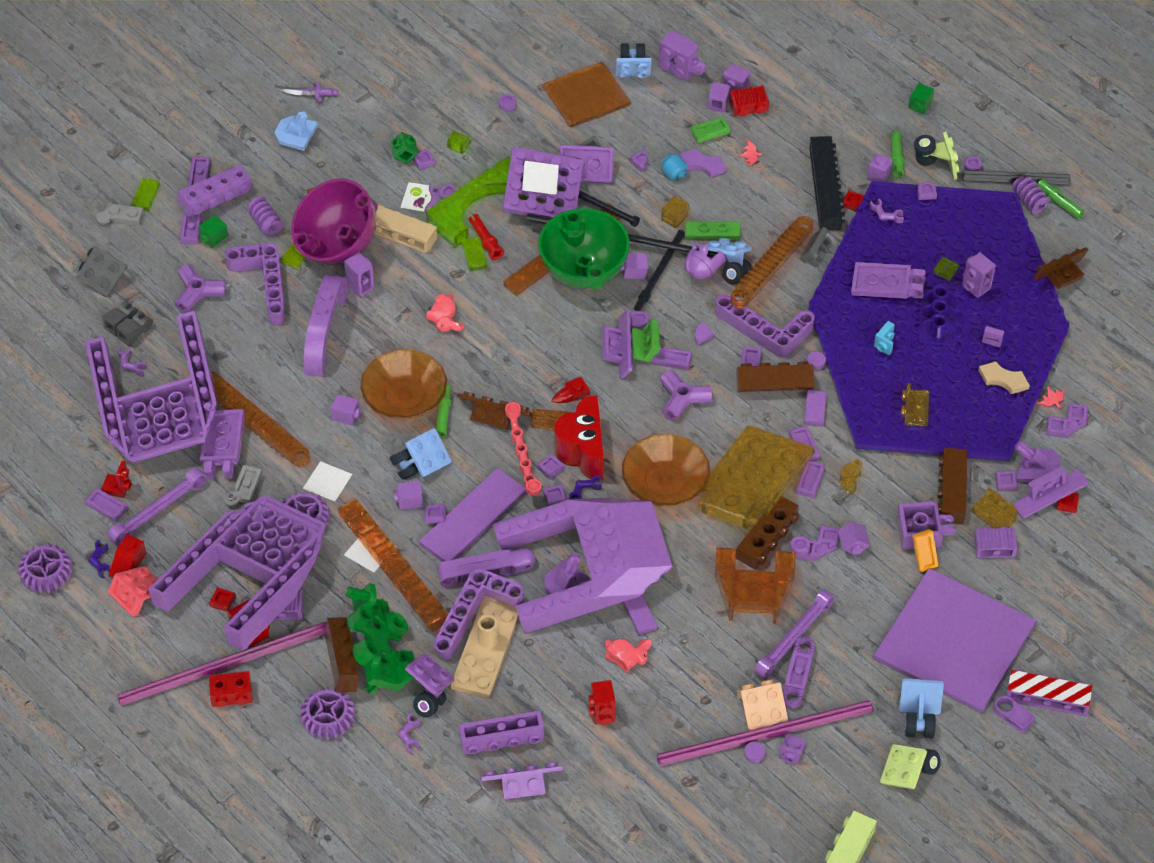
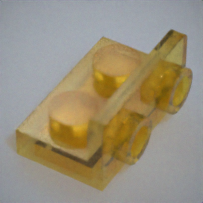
[901,383,929,426]
[971,488,1018,529]

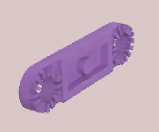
[783,636,815,709]

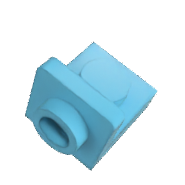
[874,321,895,355]

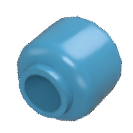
[661,154,688,180]

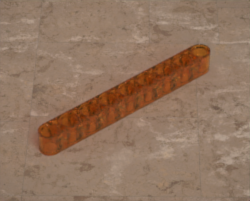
[338,498,448,632]

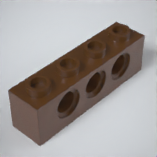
[736,494,800,570]

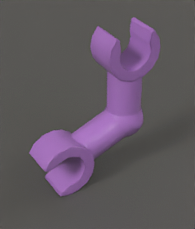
[870,199,904,223]
[117,346,147,376]
[398,712,420,755]

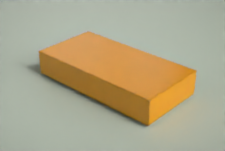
[912,529,939,572]

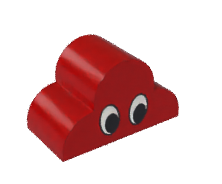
[554,395,604,480]

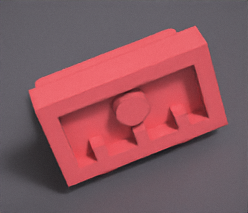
[108,566,158,617]

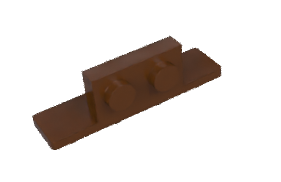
[1033,247,1089,290]
[457,391,533,430]

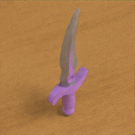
[274,82,339,102]

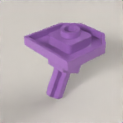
[1014,440,1061,482]
[545,553,592,594]

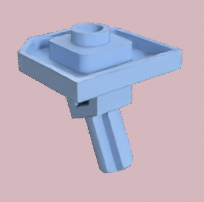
[274,111,318,151]

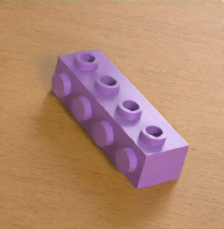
[177,165,252,217]
[459,711,544,754]

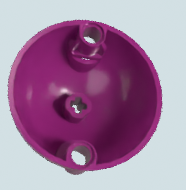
[291,178,378,265]

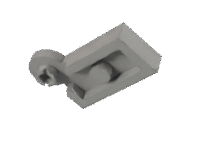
[96,203,144,226]
[224,465,262,507]

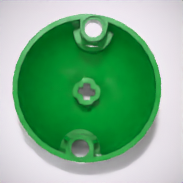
[538,208,630,289]

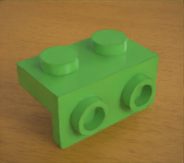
[631,319,661,363]

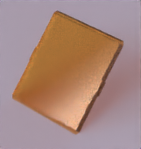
[542,62,632,128]

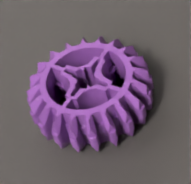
[283,491,330,527]
[18,543,72,594]
[299,687,355,740]

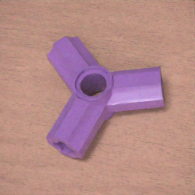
[174,264,226,313]
[660,370,712,421]

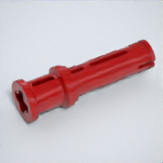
[469,214,504,260]

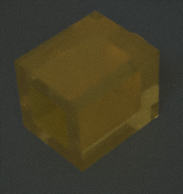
[661,195,689,229]

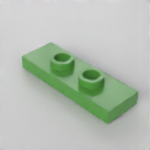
[685,222,741,240]

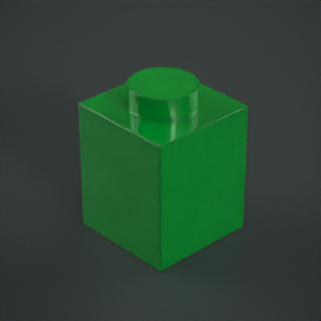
[908,83,935,114]
[198,215,228,248]

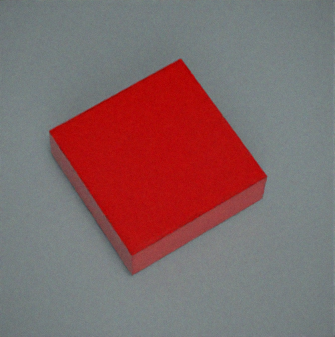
[843,190,864,212]
[1057,493,1079,513]
[209,587,236,612]

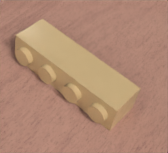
[374,205,437,254]

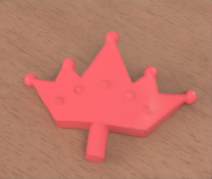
[739,139,762,167]
[1036,387,1065,409]

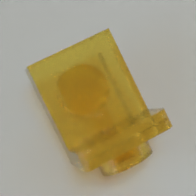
[839,459,862,494]

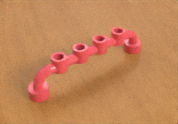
[505,402,542,496]

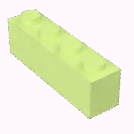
[825,811,877,863]

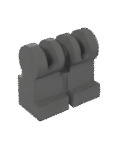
[102,301,153,347]

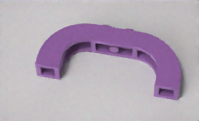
[304,274,349,377]

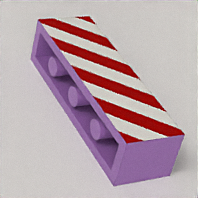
[1006,670,1092,717]

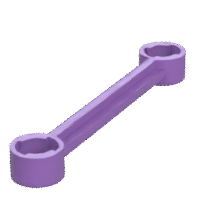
[108,468,207,546]
[754,589,835,680]

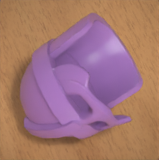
[685,242,726,280]

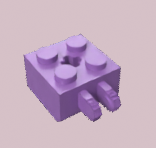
[896,502,956,550]

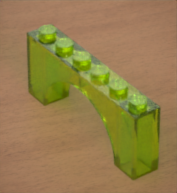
[426,157,528,248]

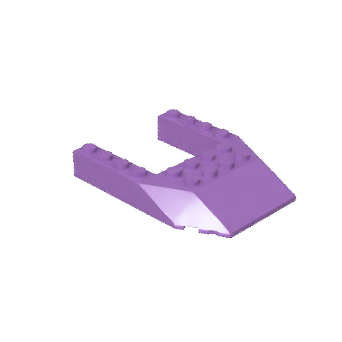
[85,310,217,463]
[148,495,326,651]
[493,498,673,633]

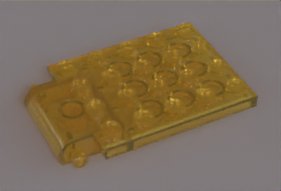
[698,425,815,529]

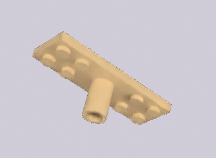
[451,588,525,699]

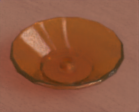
[360,349,447,420]
[622,434,710,507]

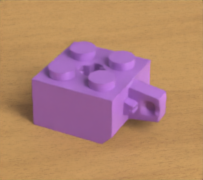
[659,30,706,81]

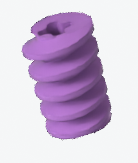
[1012,176,1050,215]
[248,196,283,236]

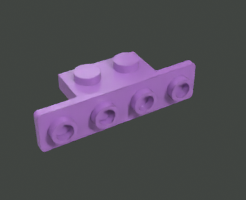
[602,310,633,379]
[1013,466,1088,519]
[480,762,563,799]

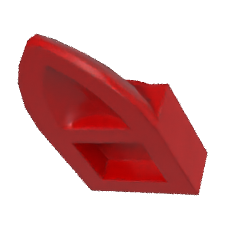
[551,377,590,403]

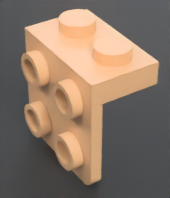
[737,679,788,730]

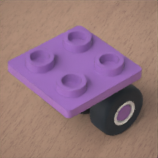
[405,653,455,717]

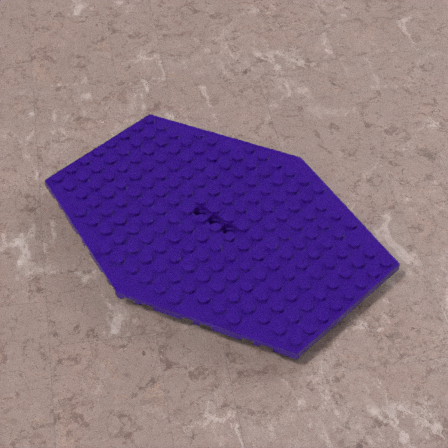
[808,181,1069,462]

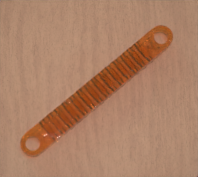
[730,216,814,308]
[211,371,310,467]

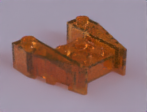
[715,548,796,624]

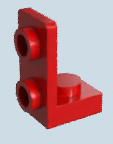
[101,461,132,498]

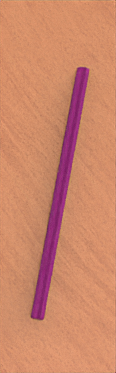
[117,622,327,705]
[657,701,873,766]

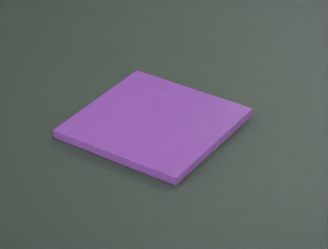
[873,568,1037,713]

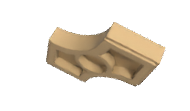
[978,362,1030,394]

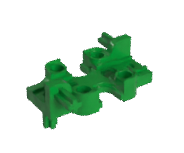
[345,583,416,694]

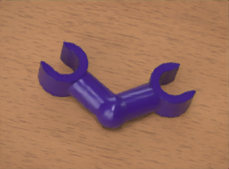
[569,476,602,500]
[88,539,110,579]

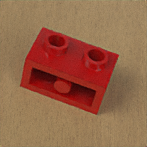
[209,671,253,707]
[588,680,616,725]

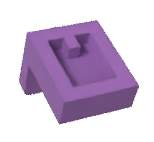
[779,734,806,764]

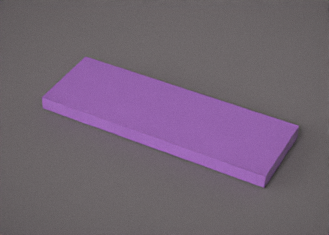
[419,468,527,562]

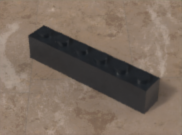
[809,136,845,231]

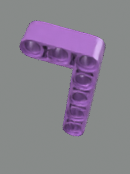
[225,243,285,325]
[715,294,814,358]
[434,568,525,660]

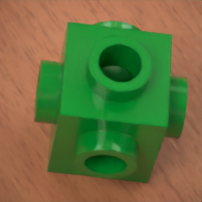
[390,132,418,164]

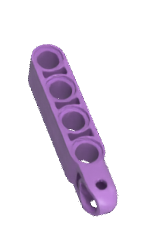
[437,549,535,587]

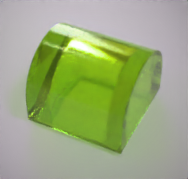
[447,131,471,154]

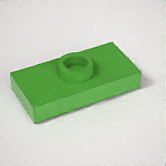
[690,117,730,143]

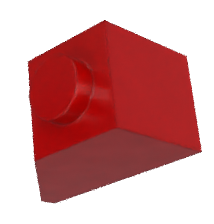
[109,534,147,578]

